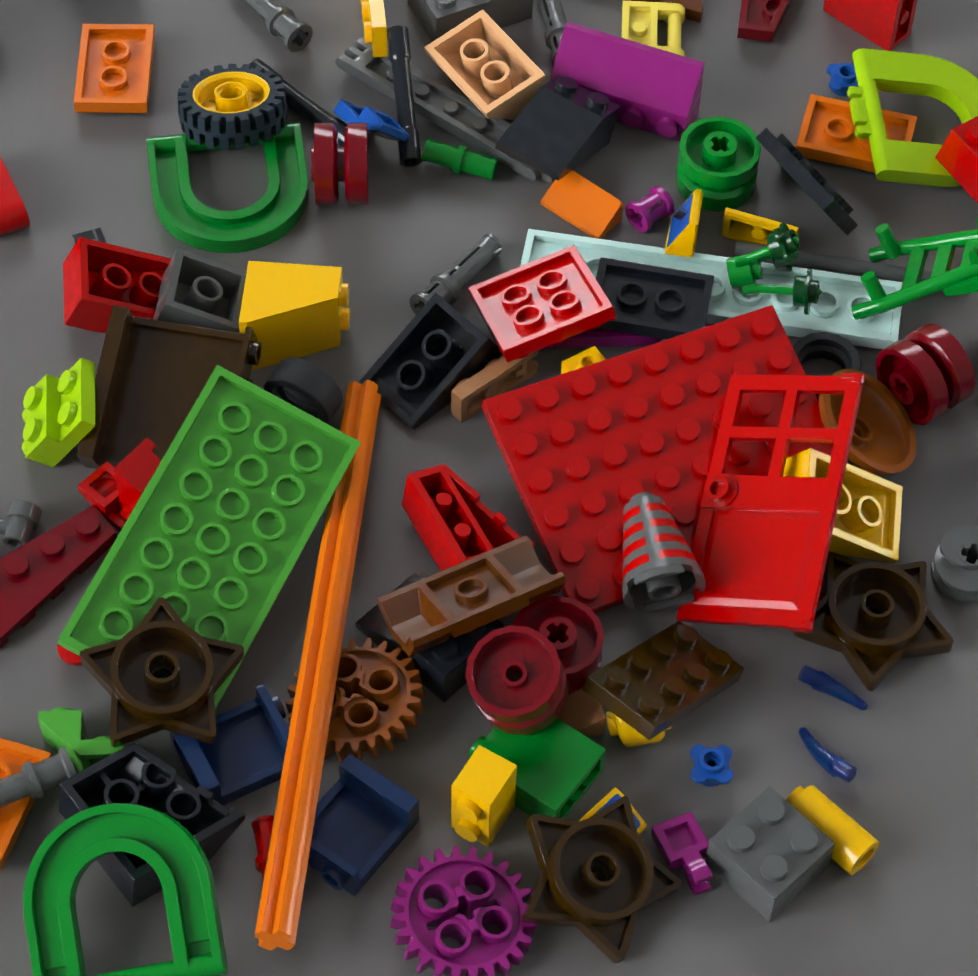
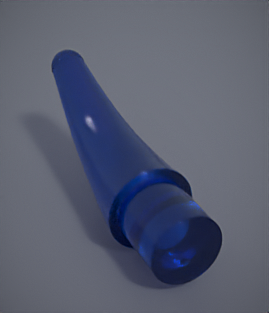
[798,665,868,710]
[799,727,857,782]

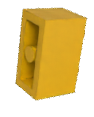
[451,745,517,847]

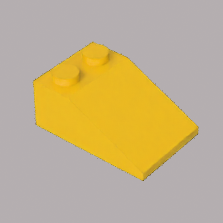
[783,448,903,563]

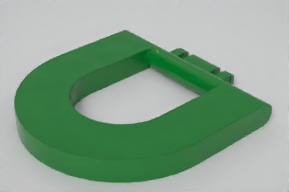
[146,122,308,253]
[23,803,228,976]

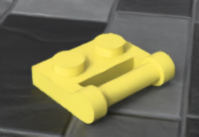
[621,1,685,56]

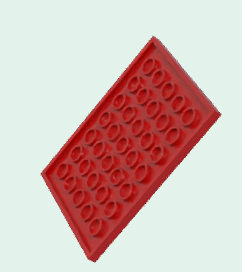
[481,305,849,613]

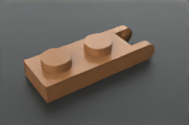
[451,350,539,423]

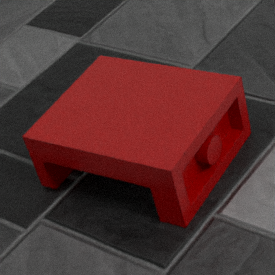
[823,0,917,51]

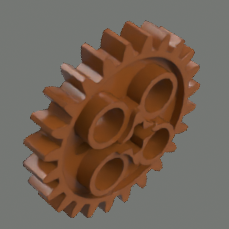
[285,638,425,763]

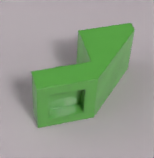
[38,707,126,772]

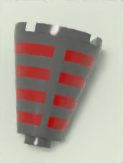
[622,492,706,613]

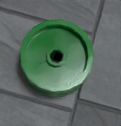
[675,116,761,212]

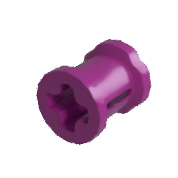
[625,186,675,233]

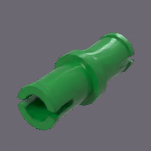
[421,138,499,181]

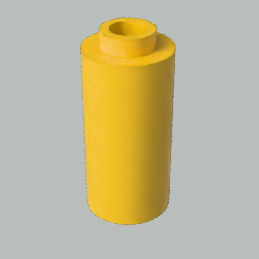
[786,785,880,875]

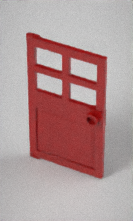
[676,373,865,633]

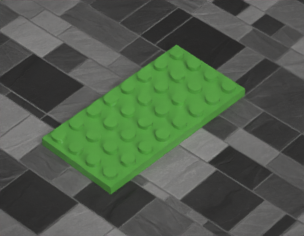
[57,365,361,710]

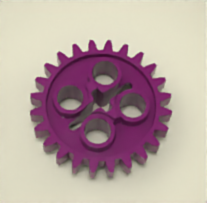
[390,845,536,976]

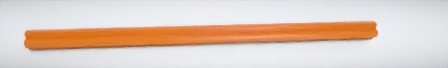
[254,380,381,951]

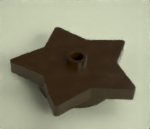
[794,551,954,691]
[80,597,244,747]
[522,796,683,963]

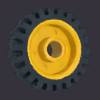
[177,64,287,150]

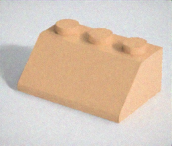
[424,9,547,120]

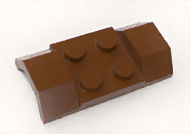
[377,535,566,657]

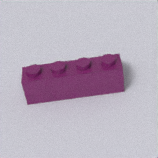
[550,21,705,141]

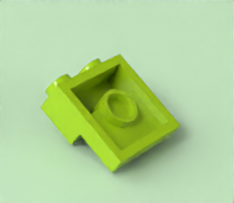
[22,358,95,468]

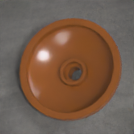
[819,369,917,476]

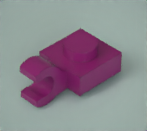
[651,812,712,896]

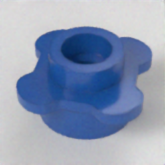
[827,63,858,96]
[690,744,733,787]

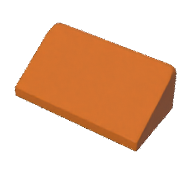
[541,170,623,239]

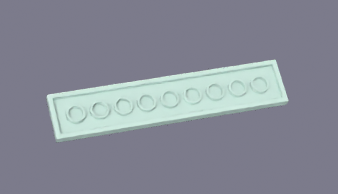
[520,229,903,349]

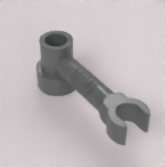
[0,500,42,549]

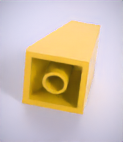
[239,261,351,371]

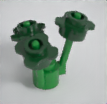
[726,223,822,315]

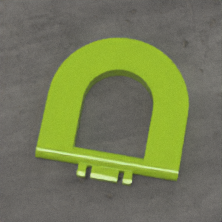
[847,48,978,187]

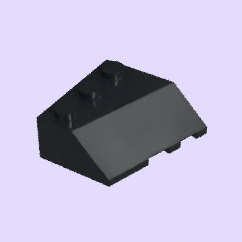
[59,742,245,907]

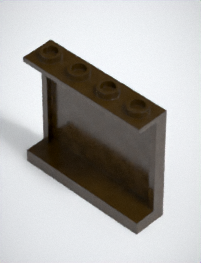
[77,305,262,469]

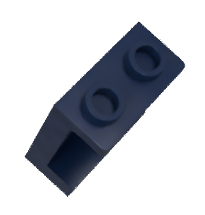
[170,684,289,805]
[308,754,419,896]

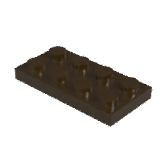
[582,621,744,740]

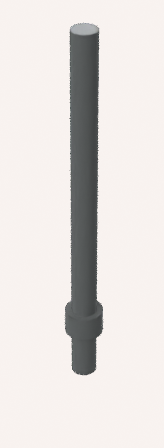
[734,240,932,282]

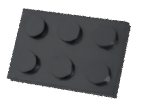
[756,128,858,235]
[596,257,714,339]

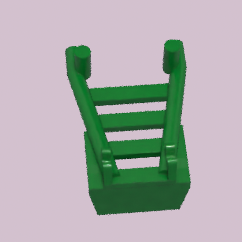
[852,216,978,320]

